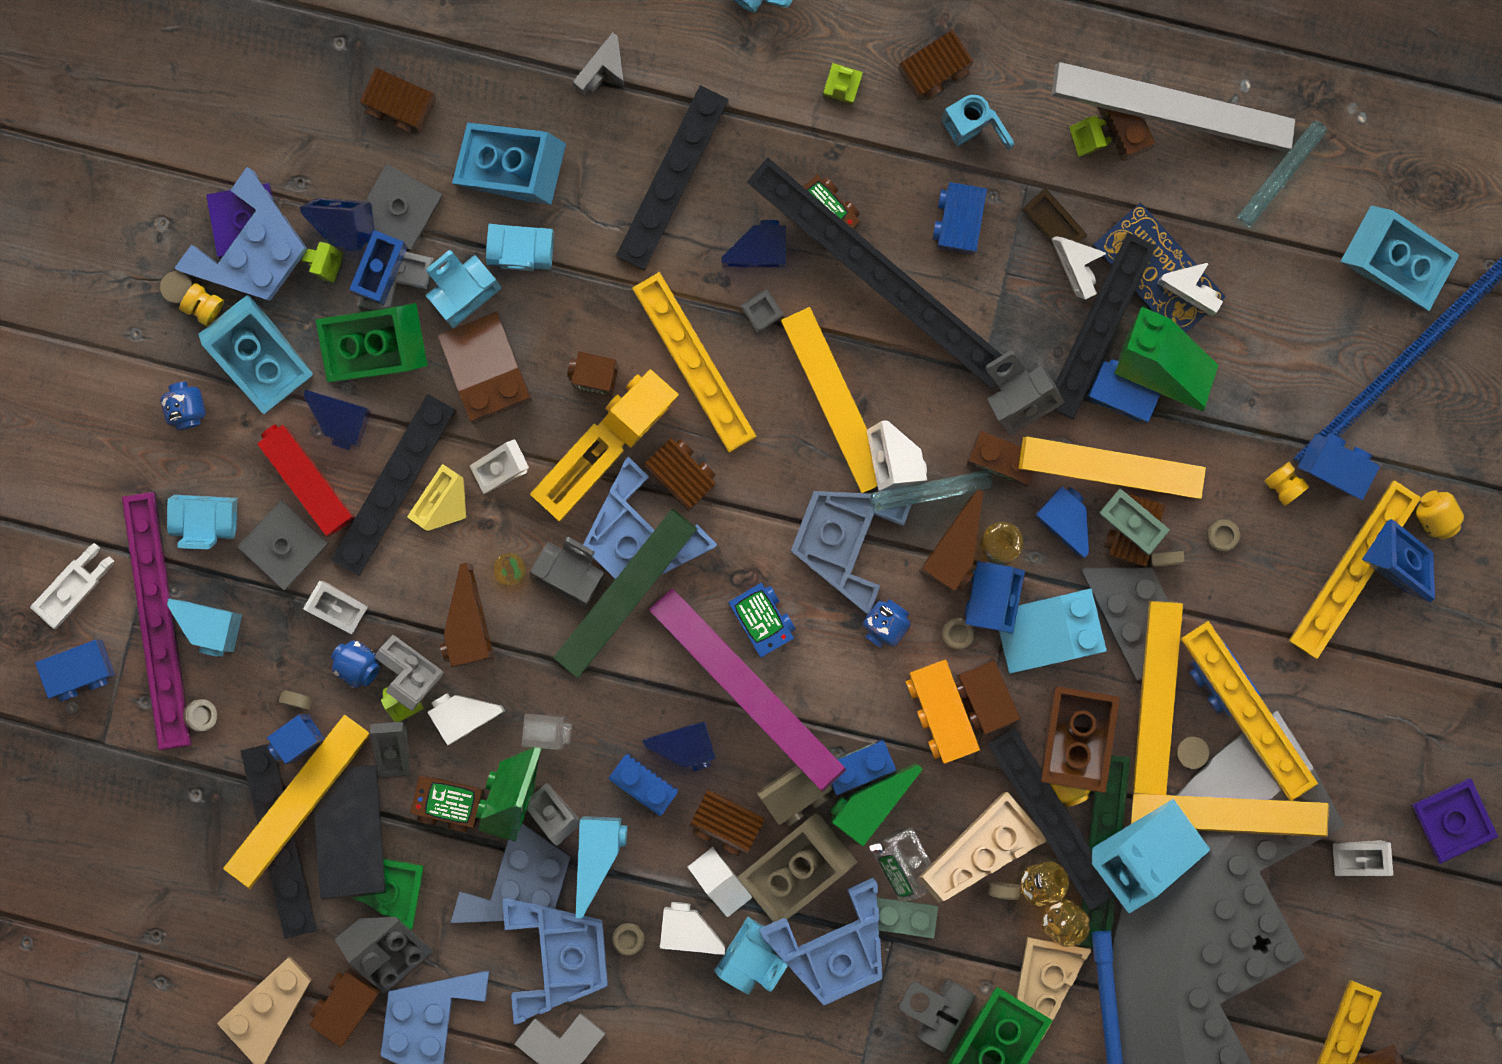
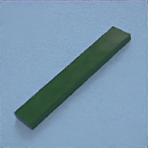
[553,509,698,678]
[1077,755,1130,948]

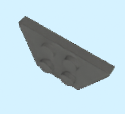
[1080,568,1169,680]

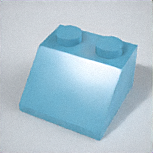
[167,599,242,657]

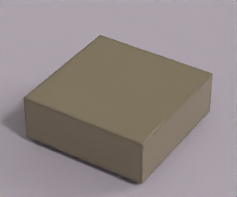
[1148,551,1185,567]

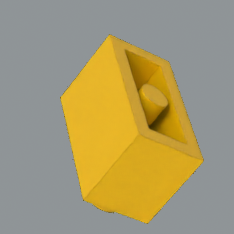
[603,369,679,448]

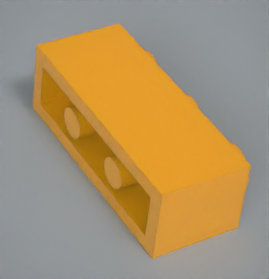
[905,659,980,764]

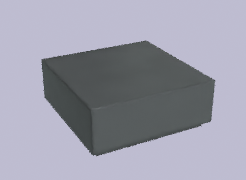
[740,289,784,334]

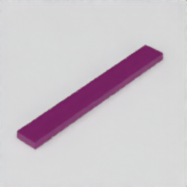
[122,492,192,750]
[649,588,846,793]

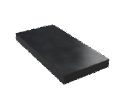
[314,764,386,900]

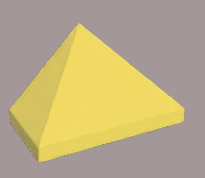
[407,464,466,531]

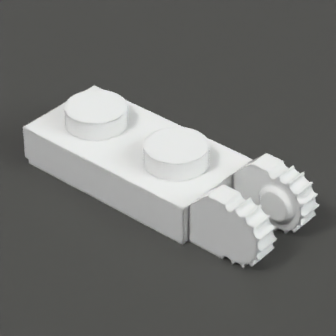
[30,543,115,629]

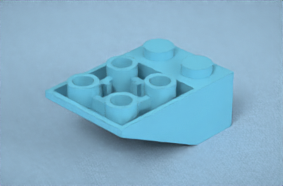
[1092,798,1210,913]

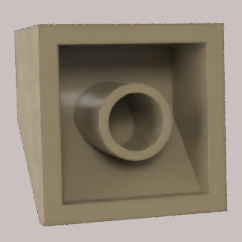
[757,765,833,826]

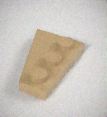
[1016,937,1091,1040]
[217,956,312,1064]

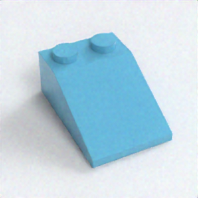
[1340,206,1459,311]
[199,294,313,414]
[999,588,1106,674]
[575,816,627,918]

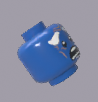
[160,381,206,431]
[863,599,911,648]
[331,640,380,688]

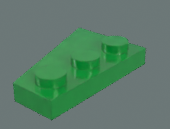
[352,858,425,930]

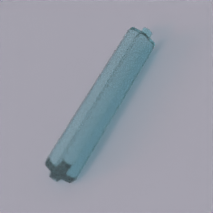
[1238,120,1327,226]
[870,470,993,511]

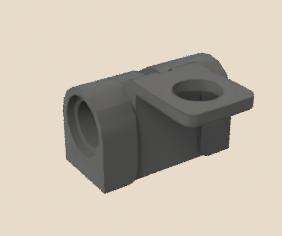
[986,351,1065,436]
[529,537,605,609]
[899,978,977,1053]

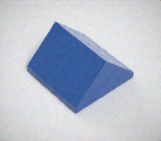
[1362,519,1435,602]

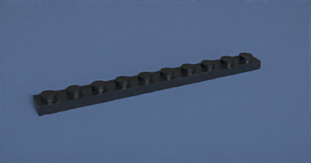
[746,157,1013,388]

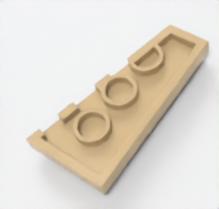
[917,792,1047,903]

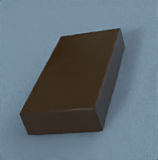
[1021,187,1088,248]

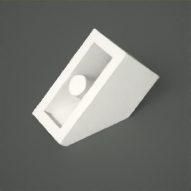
[867,421,927,491]
[428,693,505,745]
[660,902,725,955]

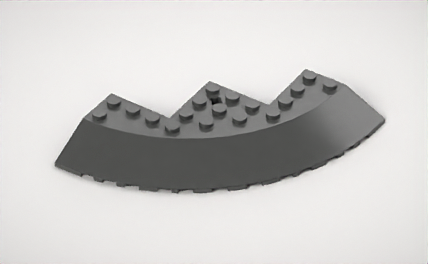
[1112,711,1345,1064]

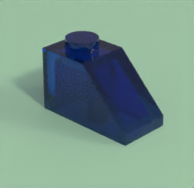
[300,198,374,251]
[722,220,786,268]
[304,390,371,450]
[643,721,716,772]

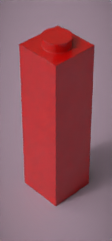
[257,424,355,537]

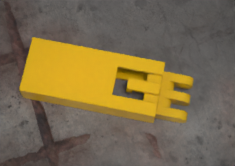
[530,418,626,522]

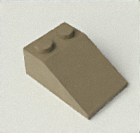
[737,812,857,922]

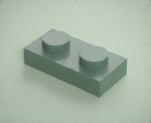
[1098,488,1170,555]
[877,897,938,938]

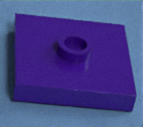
[206,183,273,258]
[1411,778,1498,864]

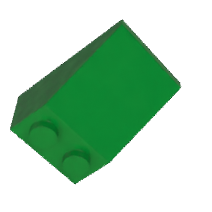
[315,303,428,382]
[1114,307,1219,412]
[475,747,541,842]
[830,763,923,846]
[946,986,1053,1064]

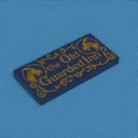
[1092,202,1226,333]

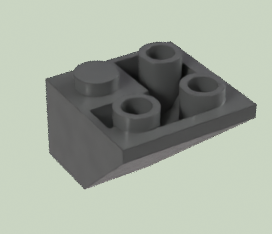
[335,917,433,993]

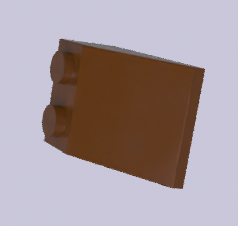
[438,312,533,424]
[919,489,984,593]
[440,562,494,667]
[1041,686,1120,793]

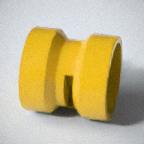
[179,283,224,327]
[1264,462,1309,506]

